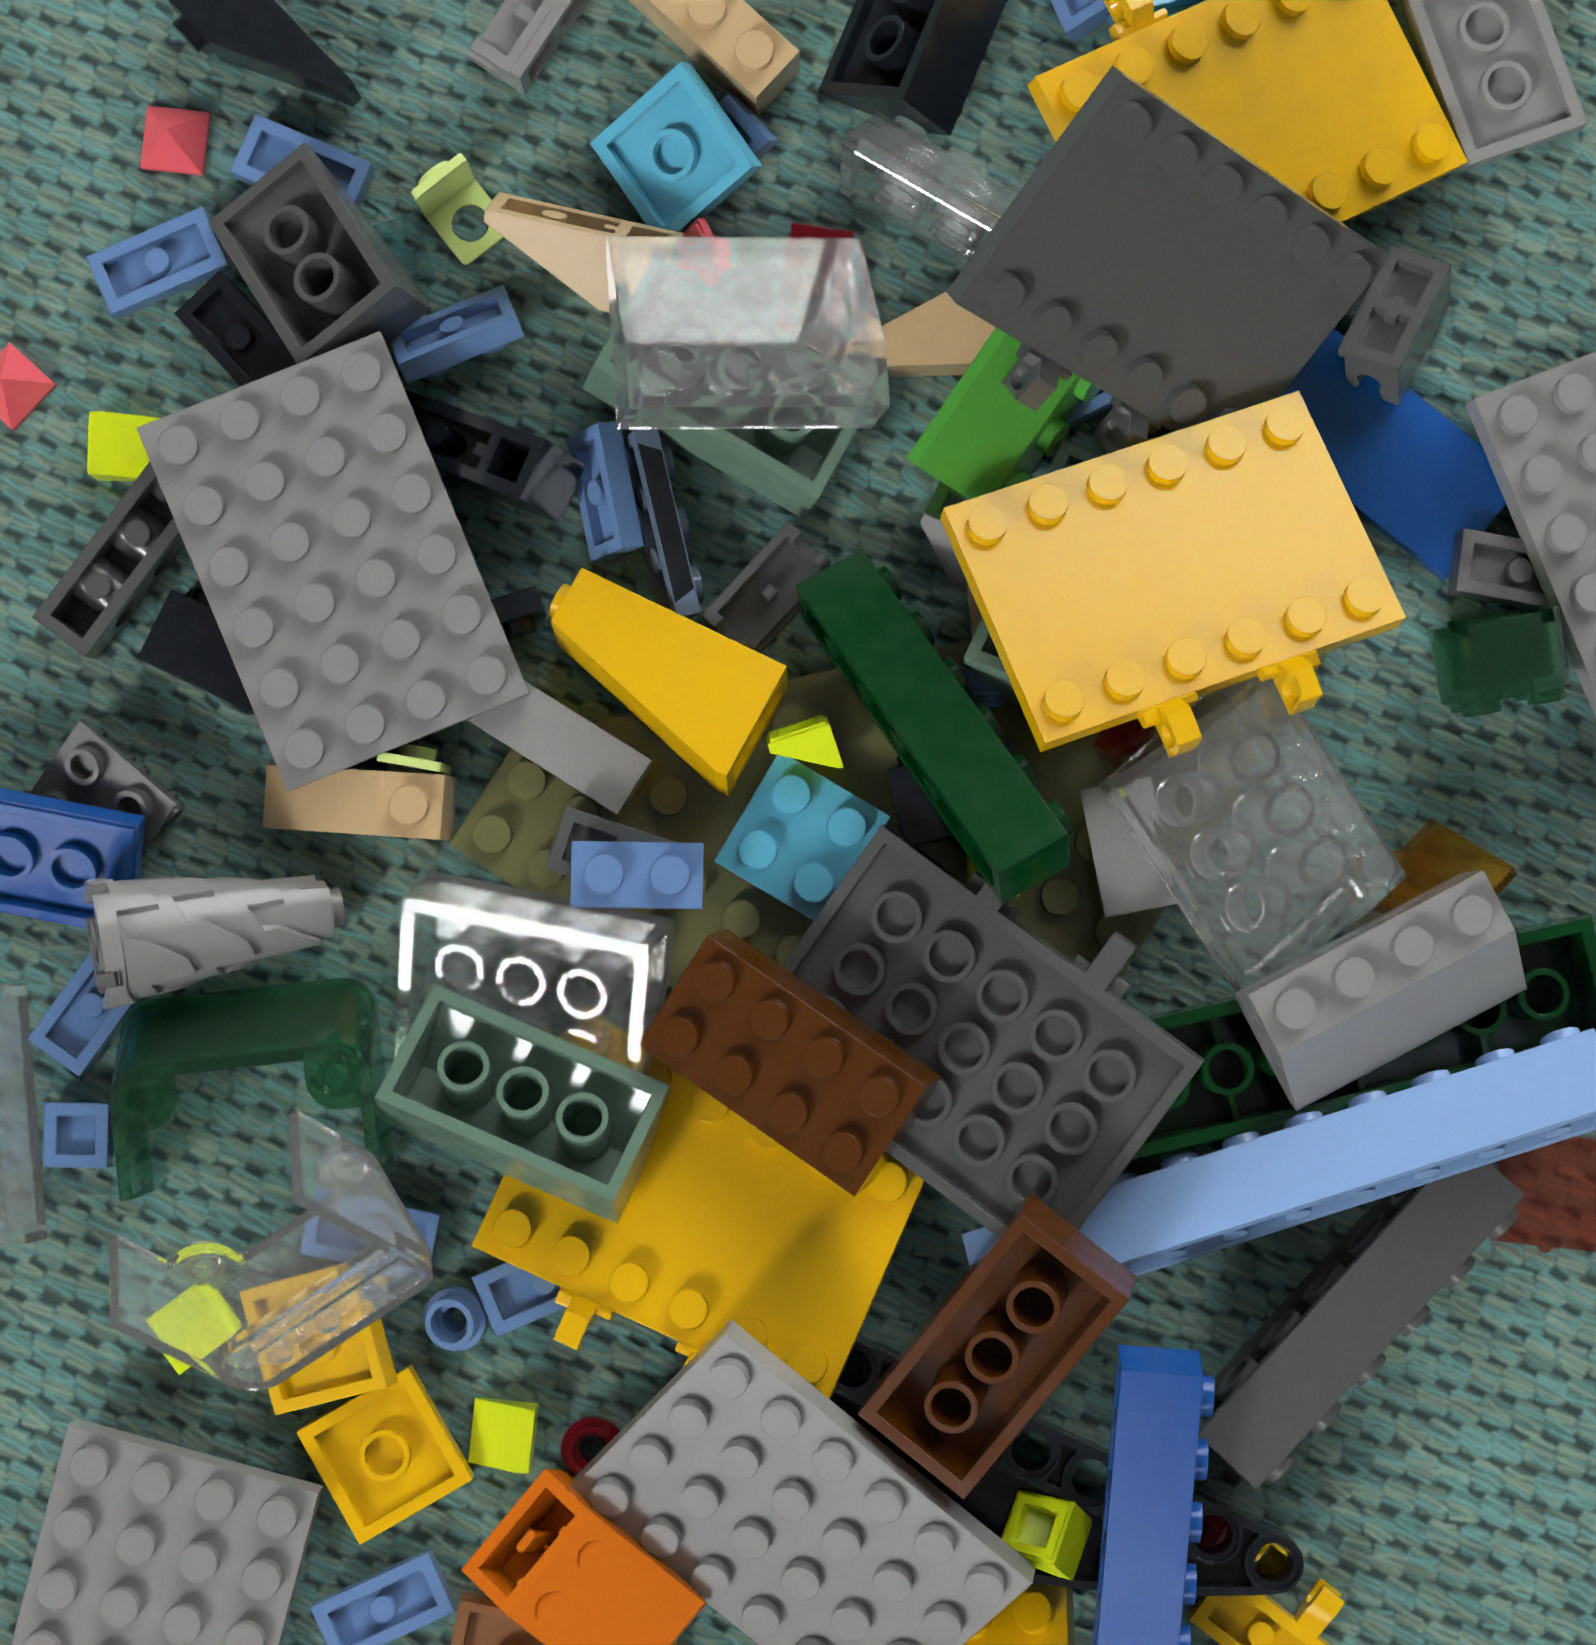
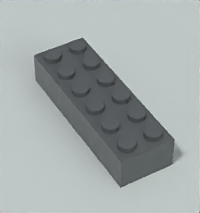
[1199,1163,1525,1489]

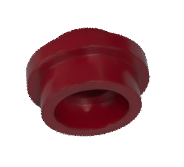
[561,1416,620,1476]

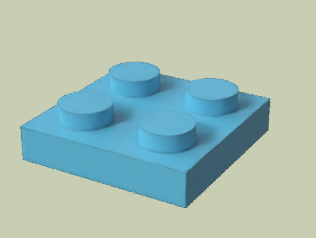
[590,62,763,233]
[714,755,890,921]

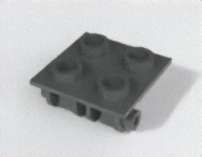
[29,718,184,854]

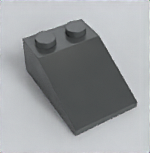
[208,143,431,364]

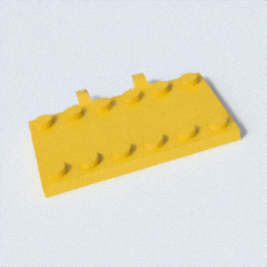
[1027,0,1468,224]
[940,391,1406,758]
[471,1011,925,1399]

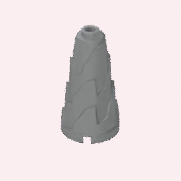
[84,875,345,1010]

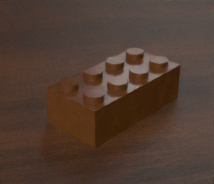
[638,929,941,1197]
[858,1193,1136,1499]

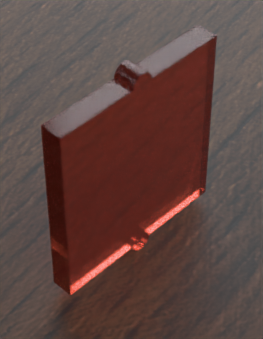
[1492,1137,1596,1253]

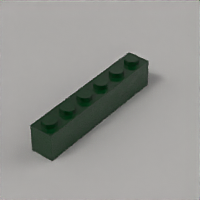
[796,549,1074,904]

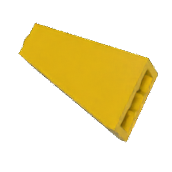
[549,568,788,796]

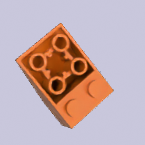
[461,1468,708,1645]

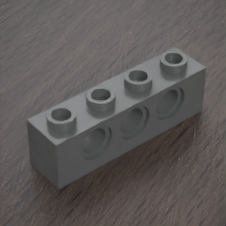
[32,462,185,660]

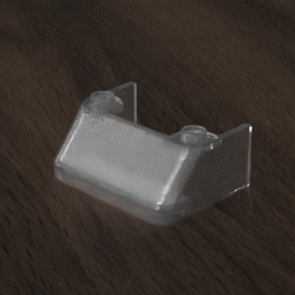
[109,1110,433,1391]

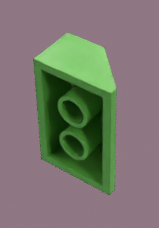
[906,328,1100,499]

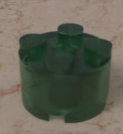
[1428,605,1571,717]

